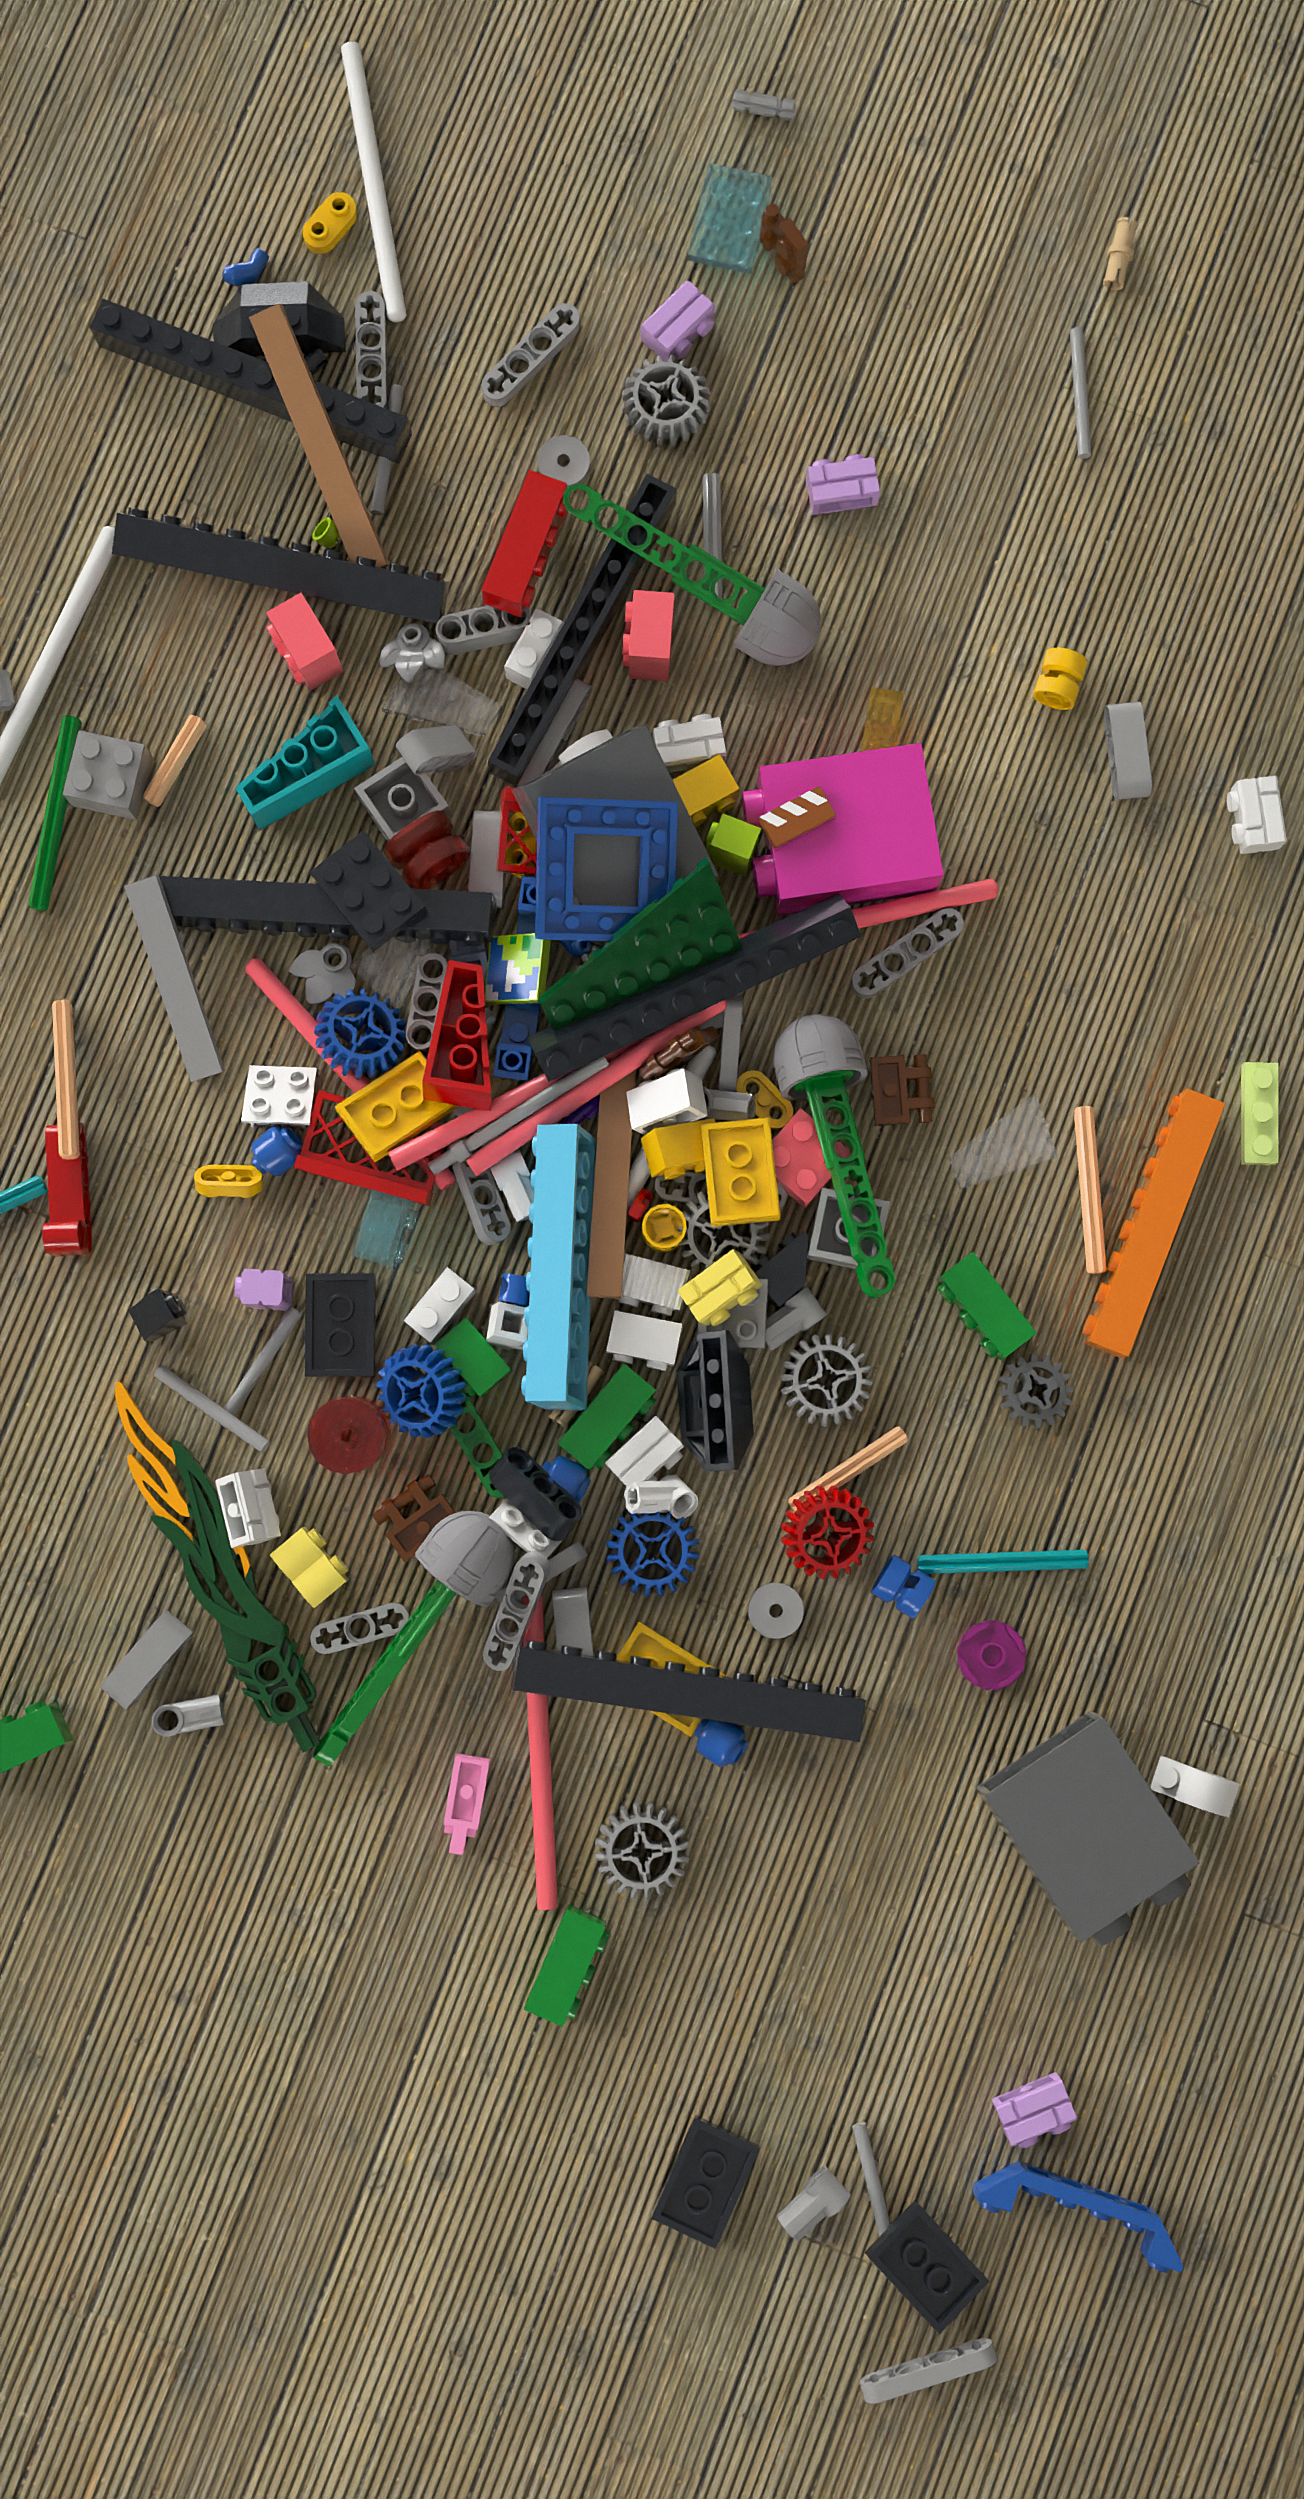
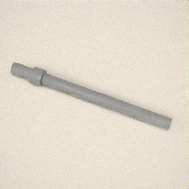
[428,1056,609,1175]

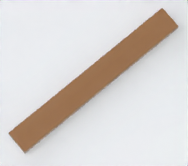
[249,303,389,567]
[587,1070,636,1299]

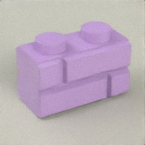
[641,280,715,362]
[806,454,880,515]
[235,1269,293,1311]
[991,2072,1077,2148]

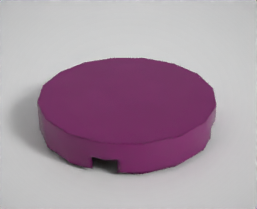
[957,1621,1026,1690]

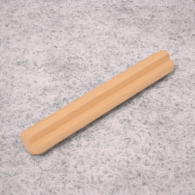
[788,1426,908,1512]

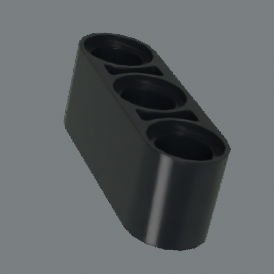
[489,1447,583,1541]

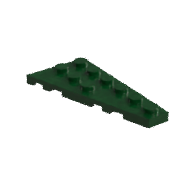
[538,857,742,1031]

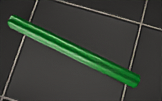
[28,715,82,911]

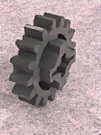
[997,1353,1074,1428]

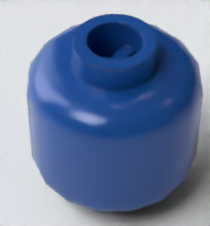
[252,1126,303,1176]
[542,1456,591,1504]
[694,1719,748,1767]

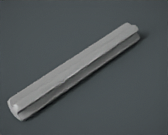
[702,473,723,599]

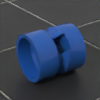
[870,1555,936,1619]

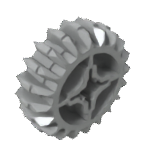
[622,354,710,447]
[678,1191,769,1272]
[780,1334,873,1427]
[595,1802,689,1899]

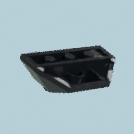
[213,281,346,356]
[677,1330,754,1472]

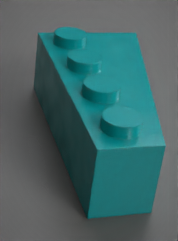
[235,695,376,831]

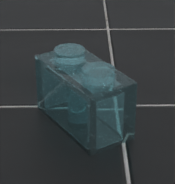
[352,1190,418,1270]

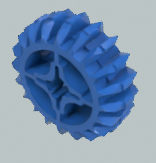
[314,988,407,1080]
[376,1344,467,1438]
[606,1511,699,1597]

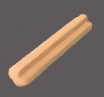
[143,715,206,807]

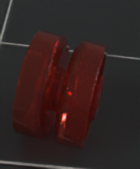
[383,810,471,889]
[307,1395,391,1474]

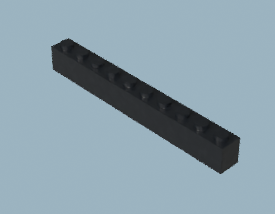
[89,298,412,464]
[488,473,677,787]
[112,507,450,623]
[159,876,496,946]
[527,893,861,1082]
[511,1640,866,1742]

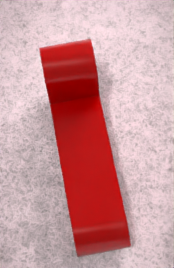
[42,1123,92,1257]

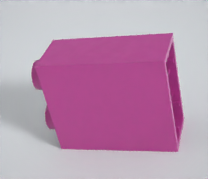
[741,743,944,916]

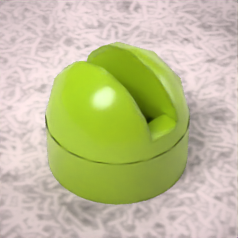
[312,517,341,548]

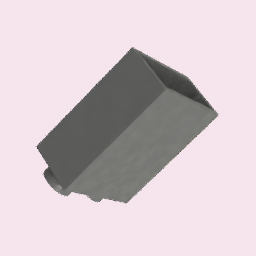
[512,724,718,942]
[975,1711,1199,1946]

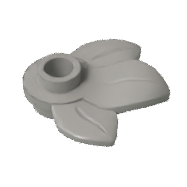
[380,623,445,683]
[289,943,356,1005]

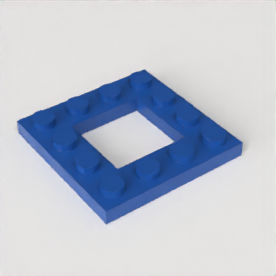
[535,797,678,941]

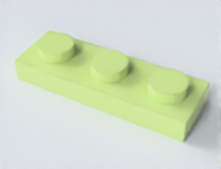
[1241,1062,1278,1165]

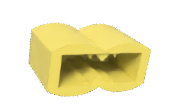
[270,1527,349,1608]

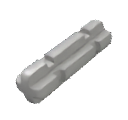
[732,89,796,121]

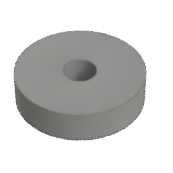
[537,435,590,489]
[748,1582,804,1639]

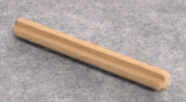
[52,999,80,1160]
[1074,1106,1107,1274]

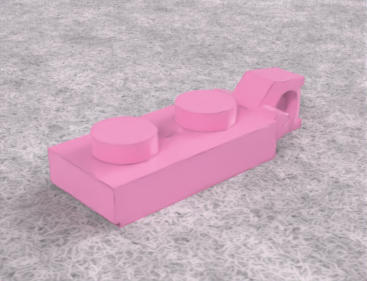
[443,1753,491,1855]

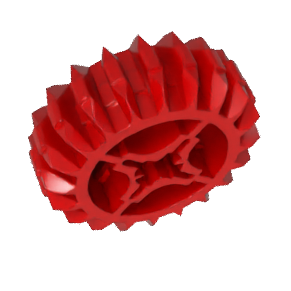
[781,1485,874,1579]

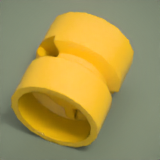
[1032,647,1088,710]
[642,1204,687,1253]

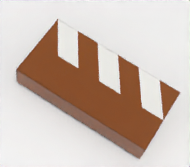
[759,786,836,850]

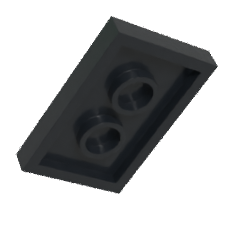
[310,830,427,952]
[305,1273,376,1377]
[651,2115,760,2249]
[865,2200,990,2335]

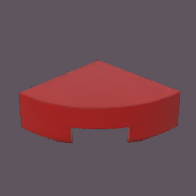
[627,1188,654,1223]

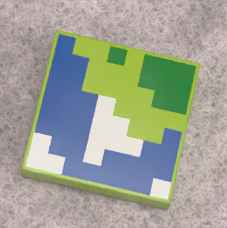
[484,933,551,1005]

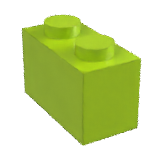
[705,814,761,877]

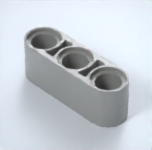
[436,606,532,655]
[1104,702,1152,800]
[396,725,477,776]
[469,810,509,908]
[406,953,447,1055]
[552,1586,594,1656]
[100,1610,194,1711]

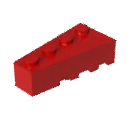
[481,470,571,617]
[422,960,491,1111]

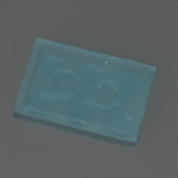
[688,163,772,274]

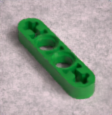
[450,1388,505,1498]

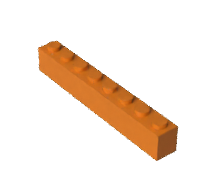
[1082,1088,1225,1359]

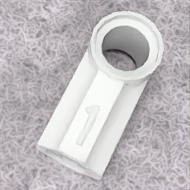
[490,1150,534,1223]
[624,1474,698,1519]

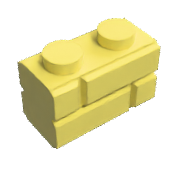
[678,1249,763,1327]

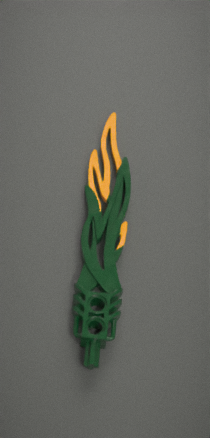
[115,1381,321,1753]

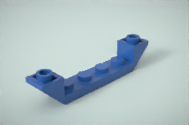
[493,876,541,1082]
[972,2161,1183,2273]

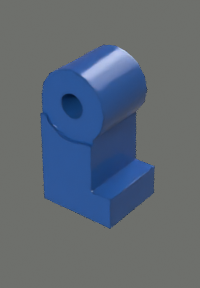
[498,1273,530,1307]

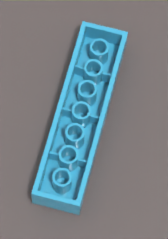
[521,1124,597,1410]

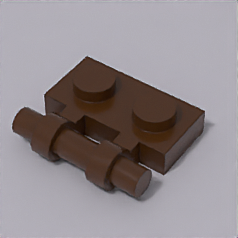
[760,204,809,285]
[639,1026,720,1080]
[869,1054,935,1126]
[372,1474,456,1562]

